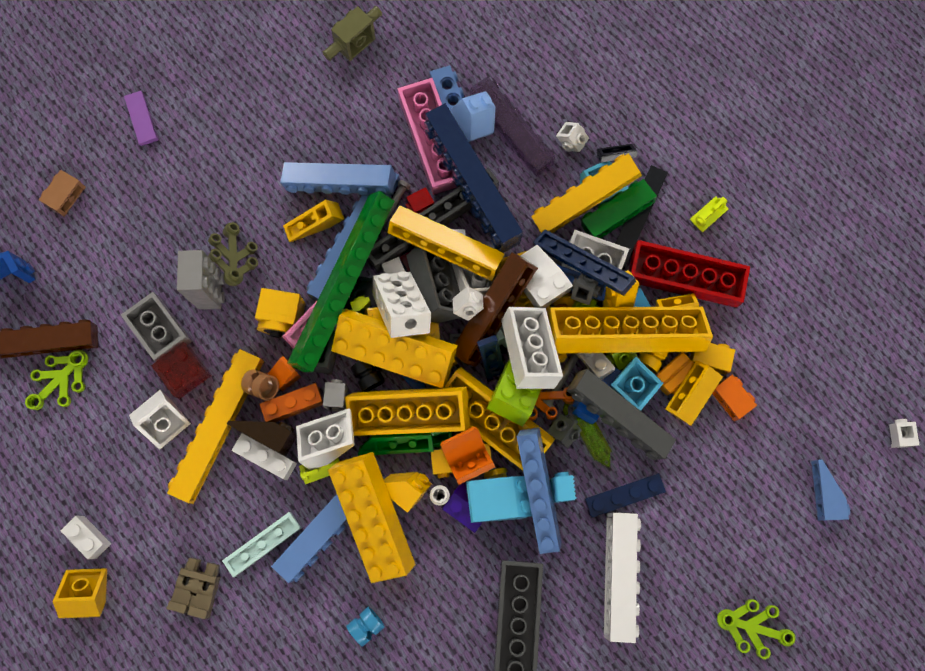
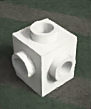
[556,122,589,152]

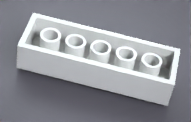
[604,513,641,643]

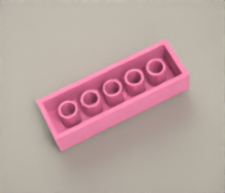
[397,78,460,195]

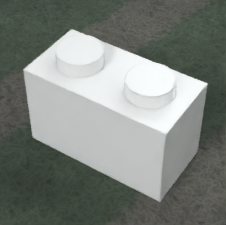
[61,516,111,559]

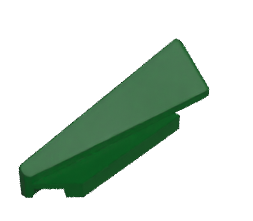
[358,432,455,456]

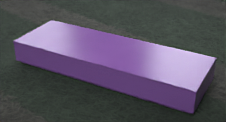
[124,91,158,146]

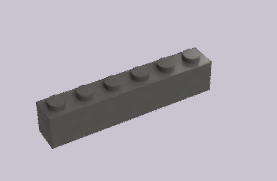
[566,369,676,460]

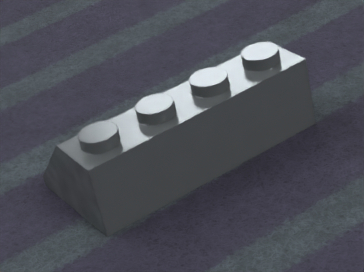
[406,247,461,323]

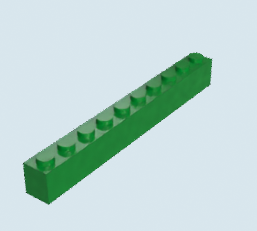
[287,191,395,372]

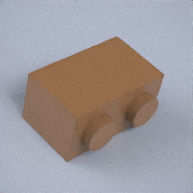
[39,170,85,217]

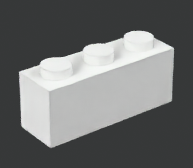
[231,433,297,480]

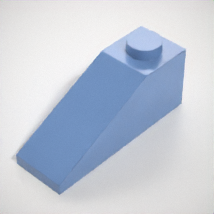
[811,460,850,521]

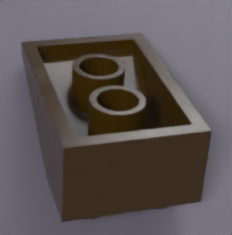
[227,421,297,456]

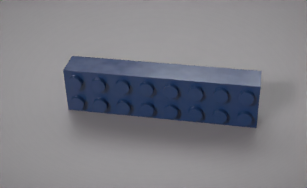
[424,103,523,253]

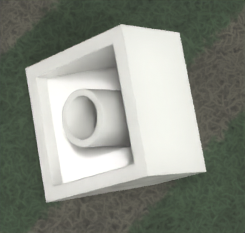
[129,390,191,449]

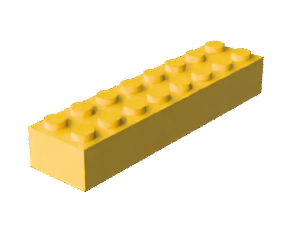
[548,306,713,353]

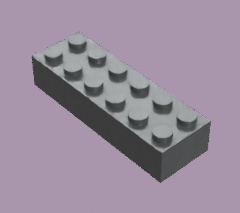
[493,560,543,671]

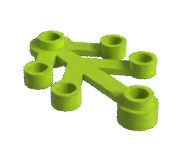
[25,350,89,410]
[717,599,795,659]

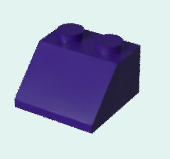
[442,480,482,533]

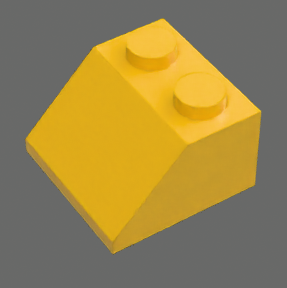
[384,472,432,513]
[52,568,107,618]

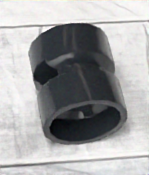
[350,361,385,392]

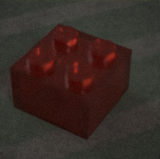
[151,342,211,399]

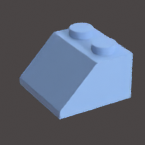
[450,91,495,142]

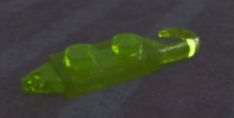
[563,403,612,468]

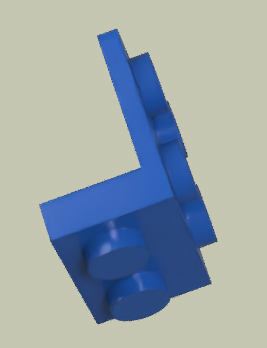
[0,251,36,283]

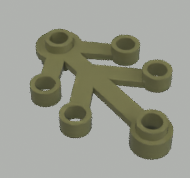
[208,222,258,286]

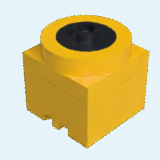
[255,288,306,338]

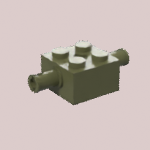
[322,6,382,61]

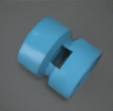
[346,606,385,647]

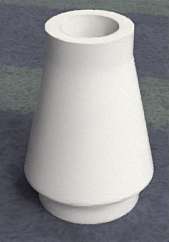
[430,485,450,506]

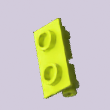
[689,196,729,233]
[299,458,339,485]

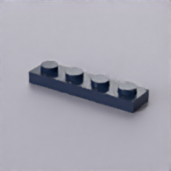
[585,473,666,518]

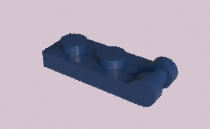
[477,335,504,381]

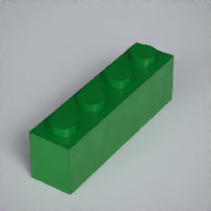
[581,179,657,239]

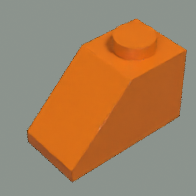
[268,356,301,391]

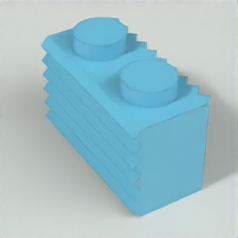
[550,472,577,503]

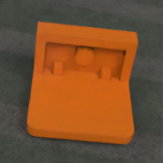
[440,427,495,485]

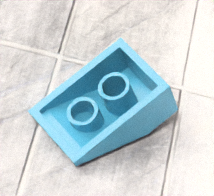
[466,476,532,523]

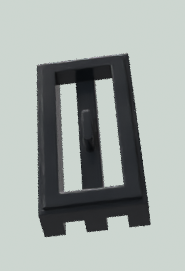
[597,144,637,163]

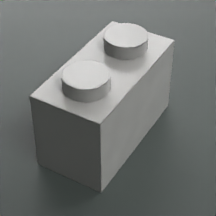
[323,379,349,412]

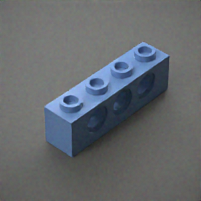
[429,65,464,110]

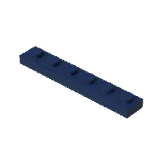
[533,230,636,296]

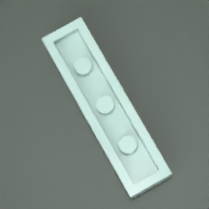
[222,512,302,577]

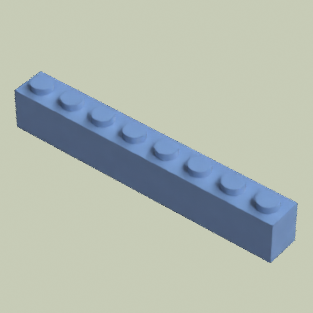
[306,173,400,301]

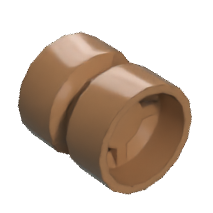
[241,369,279,401]

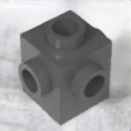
[571,273,601,305]
[547,413,581,449]

